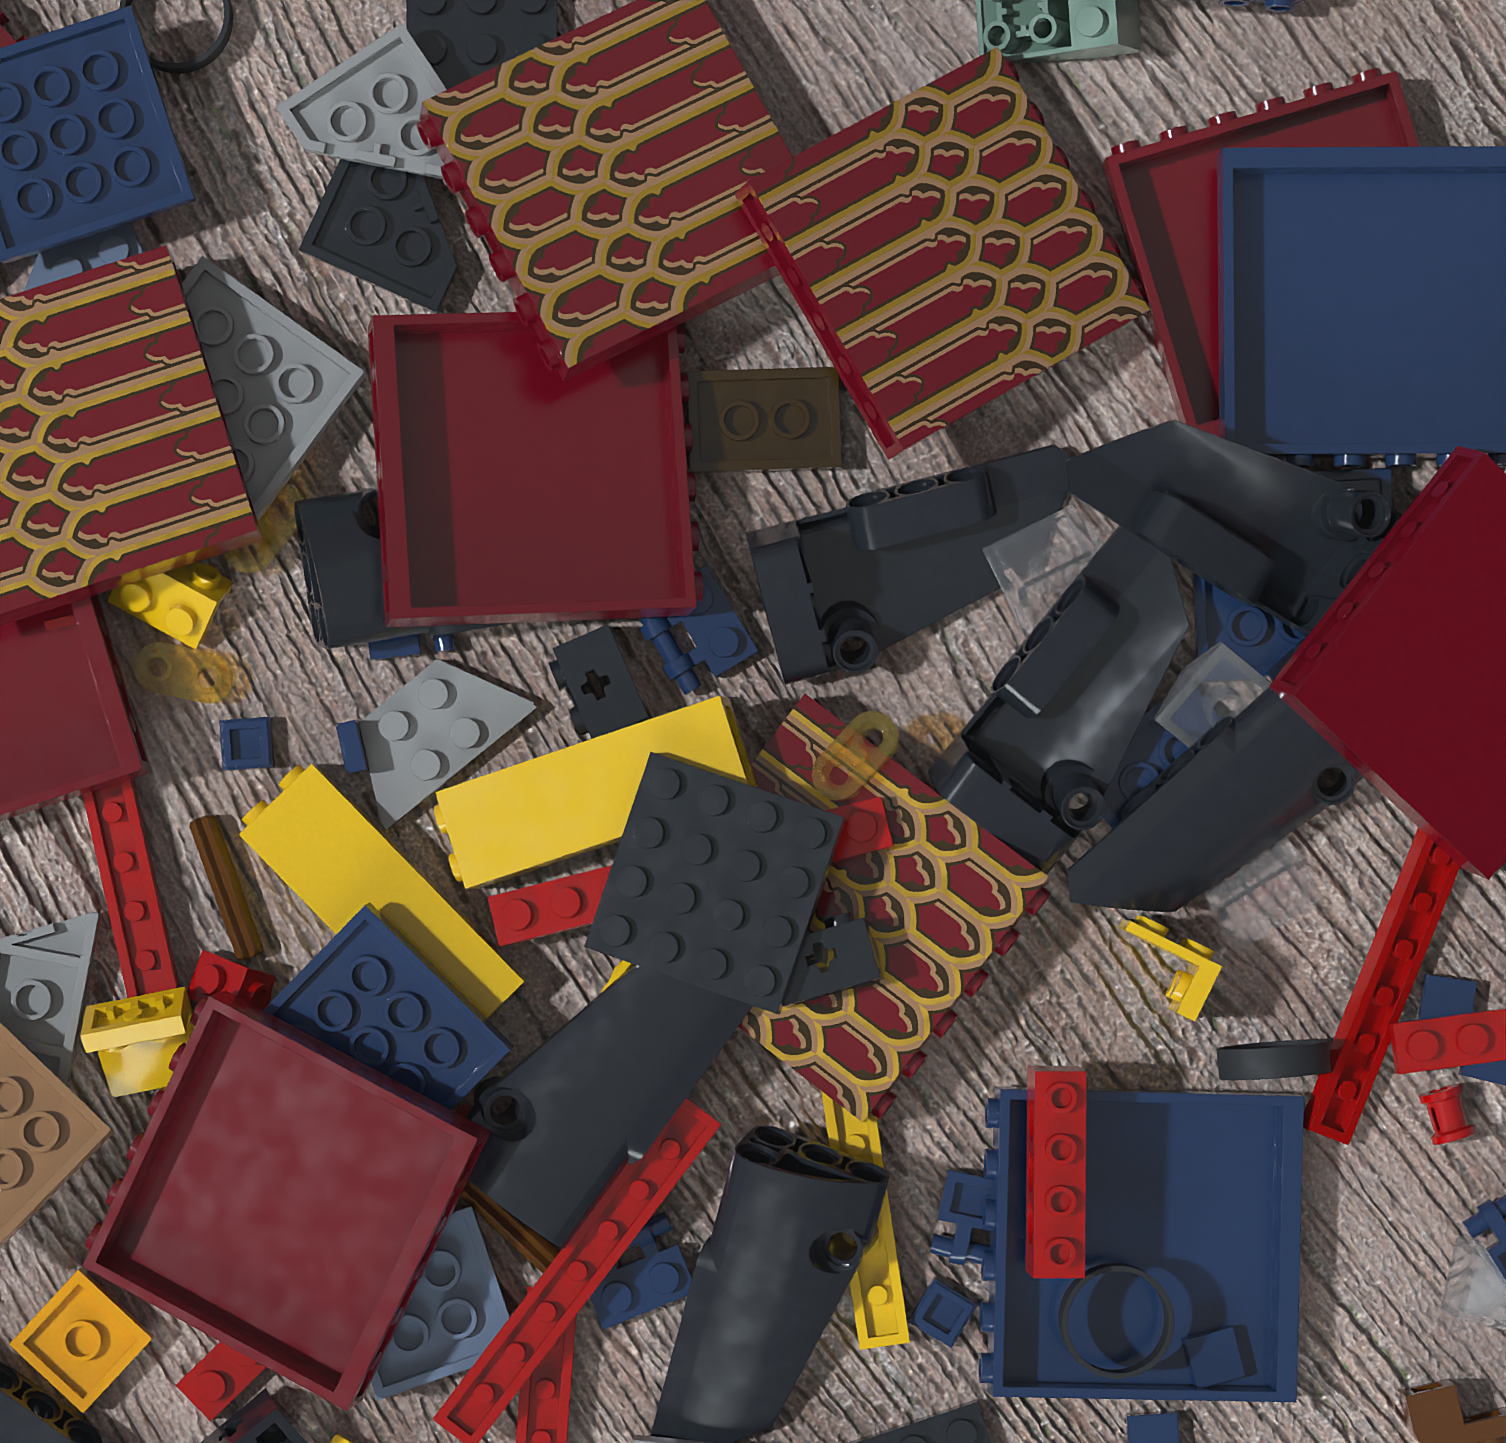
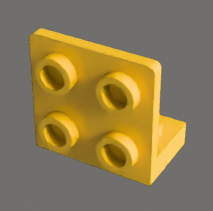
[1118,915,1222,1022]
[80,986,194,1097]

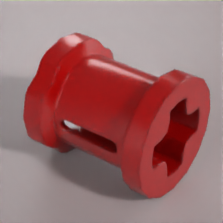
[1419,1083,1476,1145]

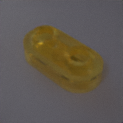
[224,484,305,574]
[134,642,236,704]
[812,711,899,802]

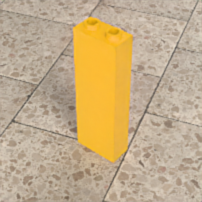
[434,695,758,889]
[239,763,526,1018]

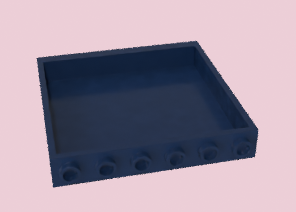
[1217,146,1506,468]
[978,1086,1304,1403]

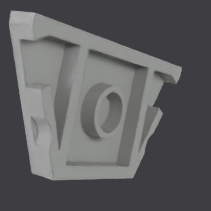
[359,659,537,830]
[0,912,102,1087]

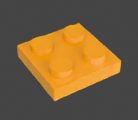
[9,1268,155,1413]

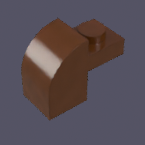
[1398,1379,1506,1443]

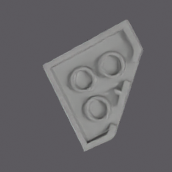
[276,23,447,179]

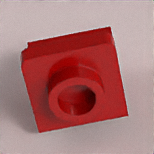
[187,950,276,1010]

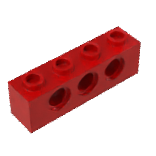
[1026,1066,1086,1278]

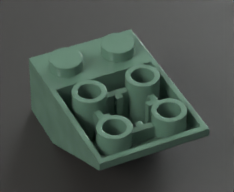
[975,0,1142,64]

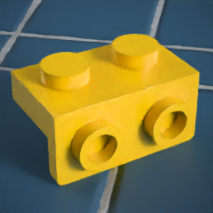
[107,562,233,650]

